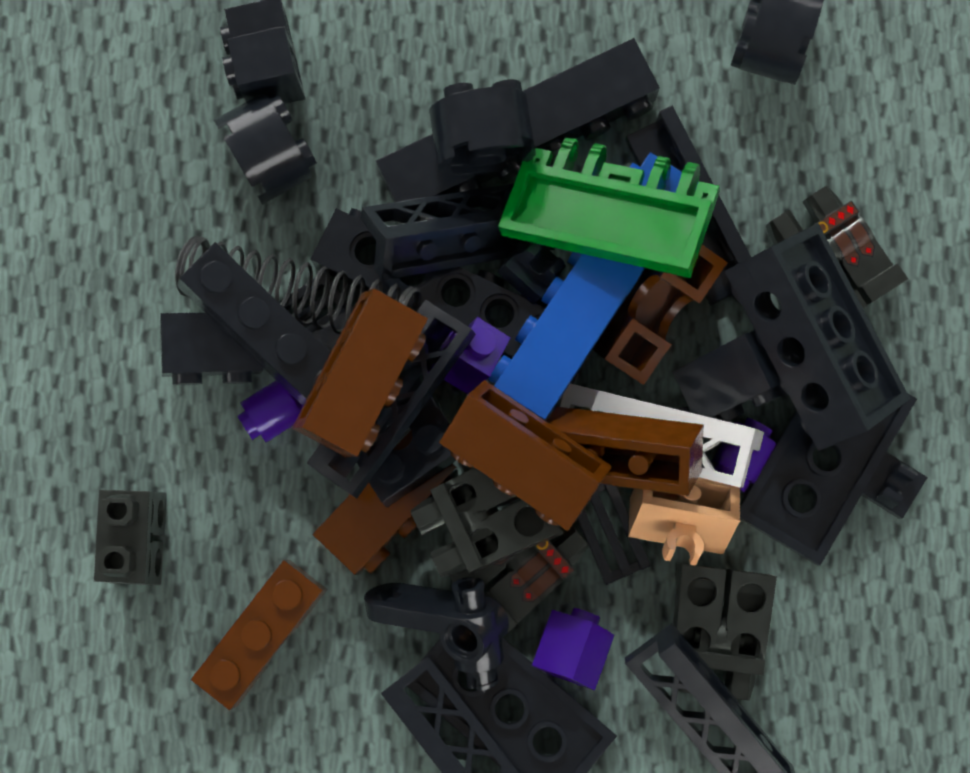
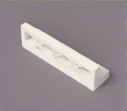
[560,384,764,488]

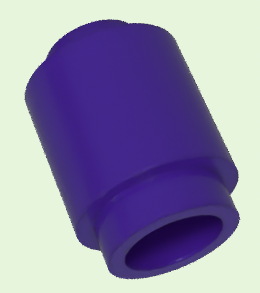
[237,380,303,443]
[711,417,776,493]

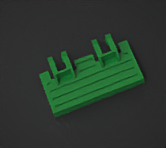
[498,138,720,278]

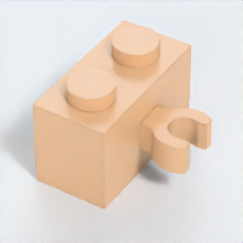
[628,477,740,566]

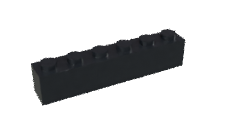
[376,38,660,216]

